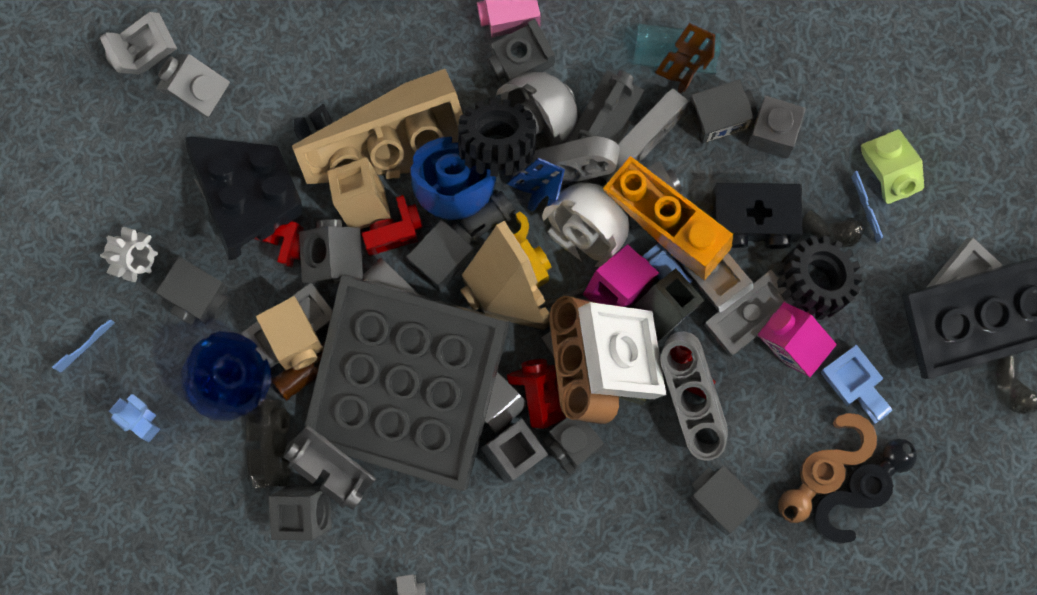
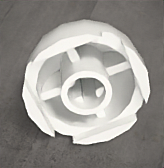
[542,182,629,267]

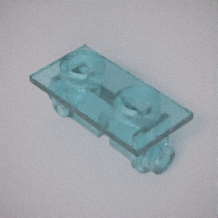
[633,24,722,75]

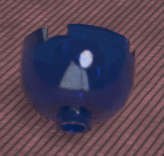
[181,331,271,421]

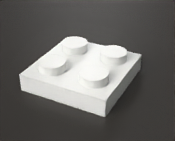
[578,302,666,399]

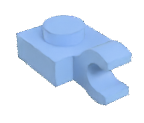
[821,345,892,424]
[109,394,160,442]

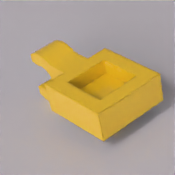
[497,212,552,288]

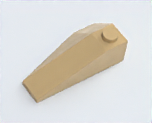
[292,69,463,184]
[460,221,550,330]

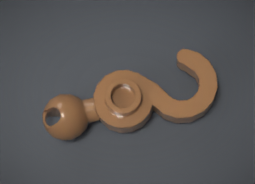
[778,413,877,523]

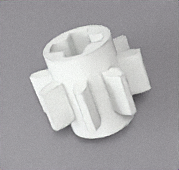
[100,227,158,282]

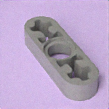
[599,89,690,183]
[512,136,620,190]

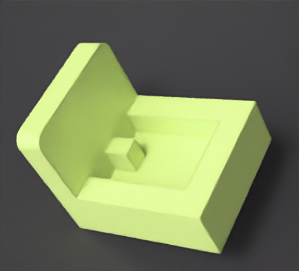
[861,129,924,204]

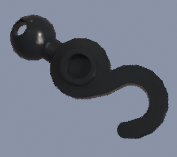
[813,438,917,544]

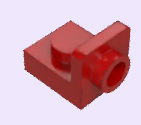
[362,195,423,256]
[254,221,304,268]
[507,359,567,429]

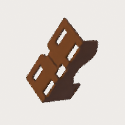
[655,23,715,94]

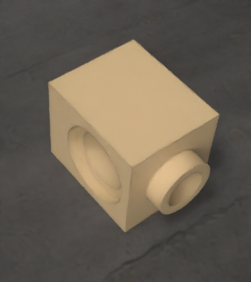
[327,157,391,229]
[256,296,323,370]

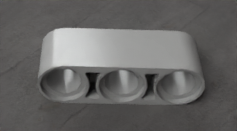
[660,331,728,461]

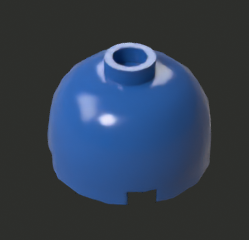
[410,136,496,220]

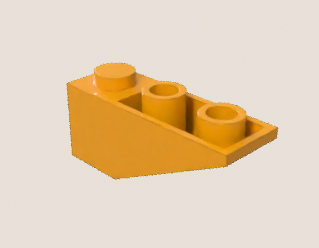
[603,156,733,281]

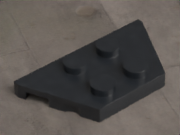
[186,136,302,260]

